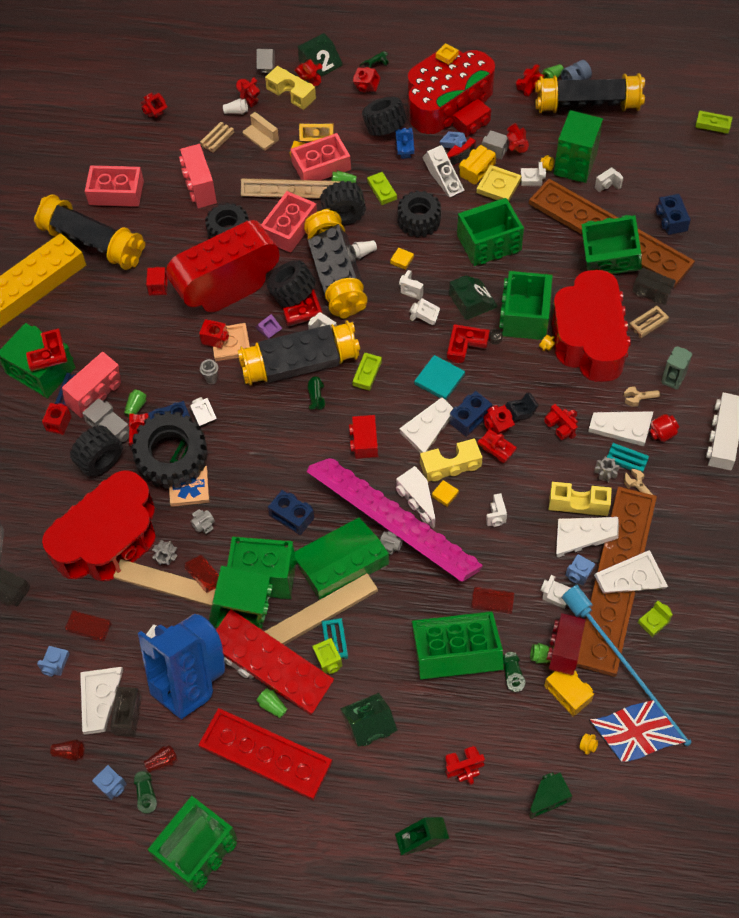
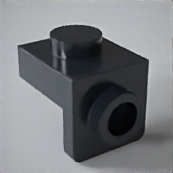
[505,392,539,421]

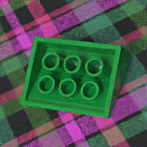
[295,517,389,600]
[412,611,504,679]

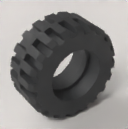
[131,411,208,489]

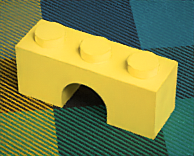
[265,66,316,110]
[420,438,482,482]
[549,482,611,516]

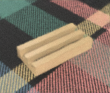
[200,122,234,153]
[629,306,669,339]

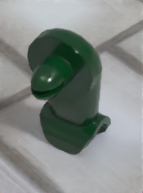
[359,51,389,68]
[308,376,325,410]
[503,652,525,692]
[134,771,157,814]

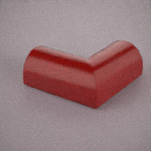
[283,289,323,327]
[447,324,490,363]
[26,328,67,372]

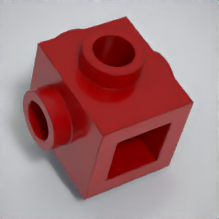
[353,67,381,92]
[141,92,168,118]
[483,405,515,434]

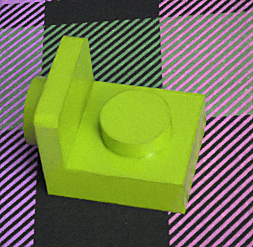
[638,601,673,637]
[312,638,342,674]

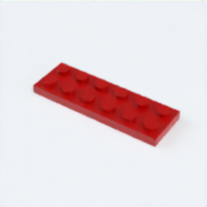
[216,609,334,715]
[198,708,333,801]

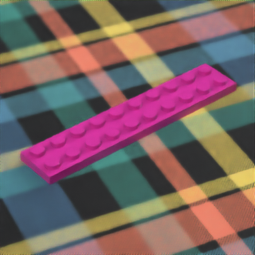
[307,458,483,582]

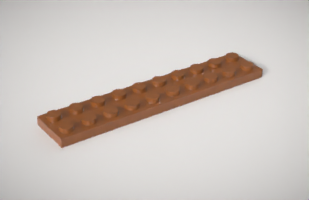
[529,179,695,288]
[576,487,657,677]

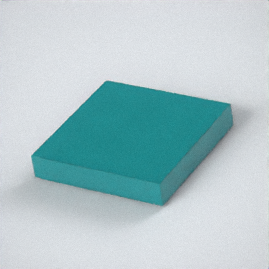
[414,355,465,400]

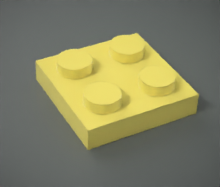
[476,165,522,201]

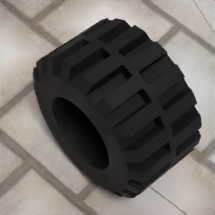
[362,96,407,135]
[320,181,366,225]
[398,190,441,237]
[205,203,249,239]
[266,260,316,307]
[70,425,123,477]

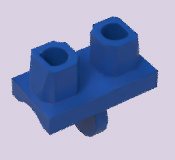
[396,128,414,159]

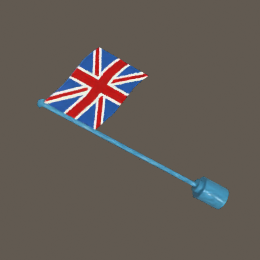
[561,585,691,762]

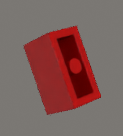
[453,99,491,137]
[349,415,378,459]

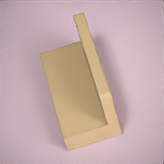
[243,112,279,151]

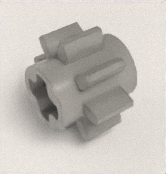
[594,456,620,482]
[190,509,215,534]
[380,531,403,554]
[152,540,177,565]

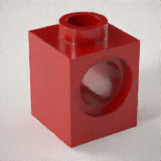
[146,267,168,296]
[199,319,229,348]
[42,403,72,435]

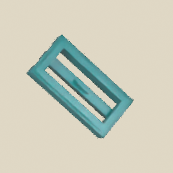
[607,443,649,473]
[322,618,348,659]

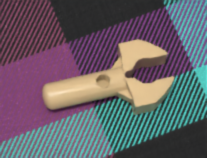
[623,387,660,407]
[624,469,653,495]

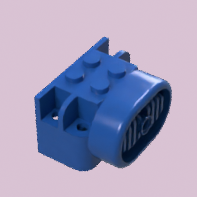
[138,614,225,719]

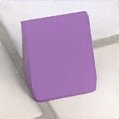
[255,314,282,339]

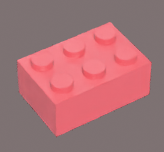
[290,133,351,180]
[179,144,217,208]
[85,166,144,207]
[261,191,317,253]
[62,351,121,418]

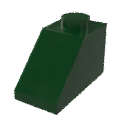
[529,772,572,819]
[395,817,450,856]

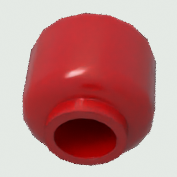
[649,414,679,442]

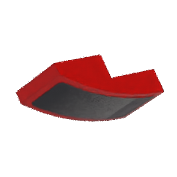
[447,137,476,166]

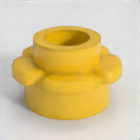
[541,155,554,171]
[539,334,555,351]
[580,734,598,755]

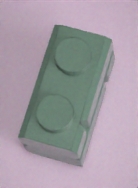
[661,346,692,389]

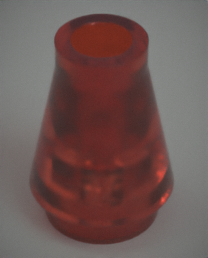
[50,739,84,761]
[144,745,178,773]

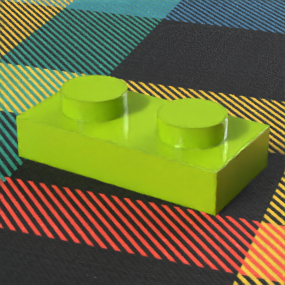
[695,111,732,134]
[367,172,397,205]
[352,353,382,391]

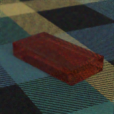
[184,555,219,593]
[472,587,515,614]
[65,611,112,641]

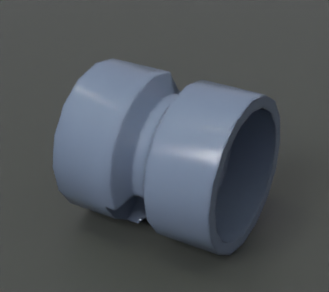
[561,60,592,80]

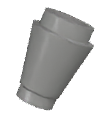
[200,359,218,384]

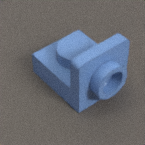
[439,131,467,148]
[566,554,595,585]
[37,646,70,676]
[92,765,127,800]

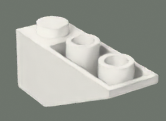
[422,145,465,198]
[396,466,435,528]

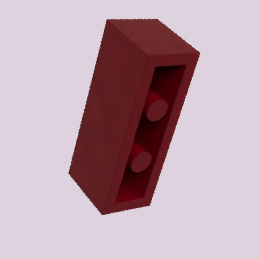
[546,613,586,676]

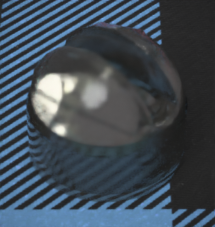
[489,328,503,344]

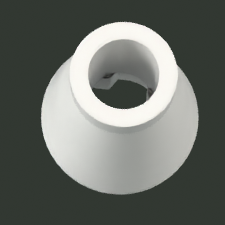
[223,98,248,115]
[351,240,377,259]

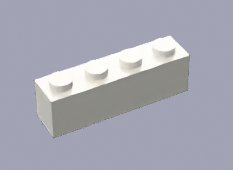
[706,393,739,470]

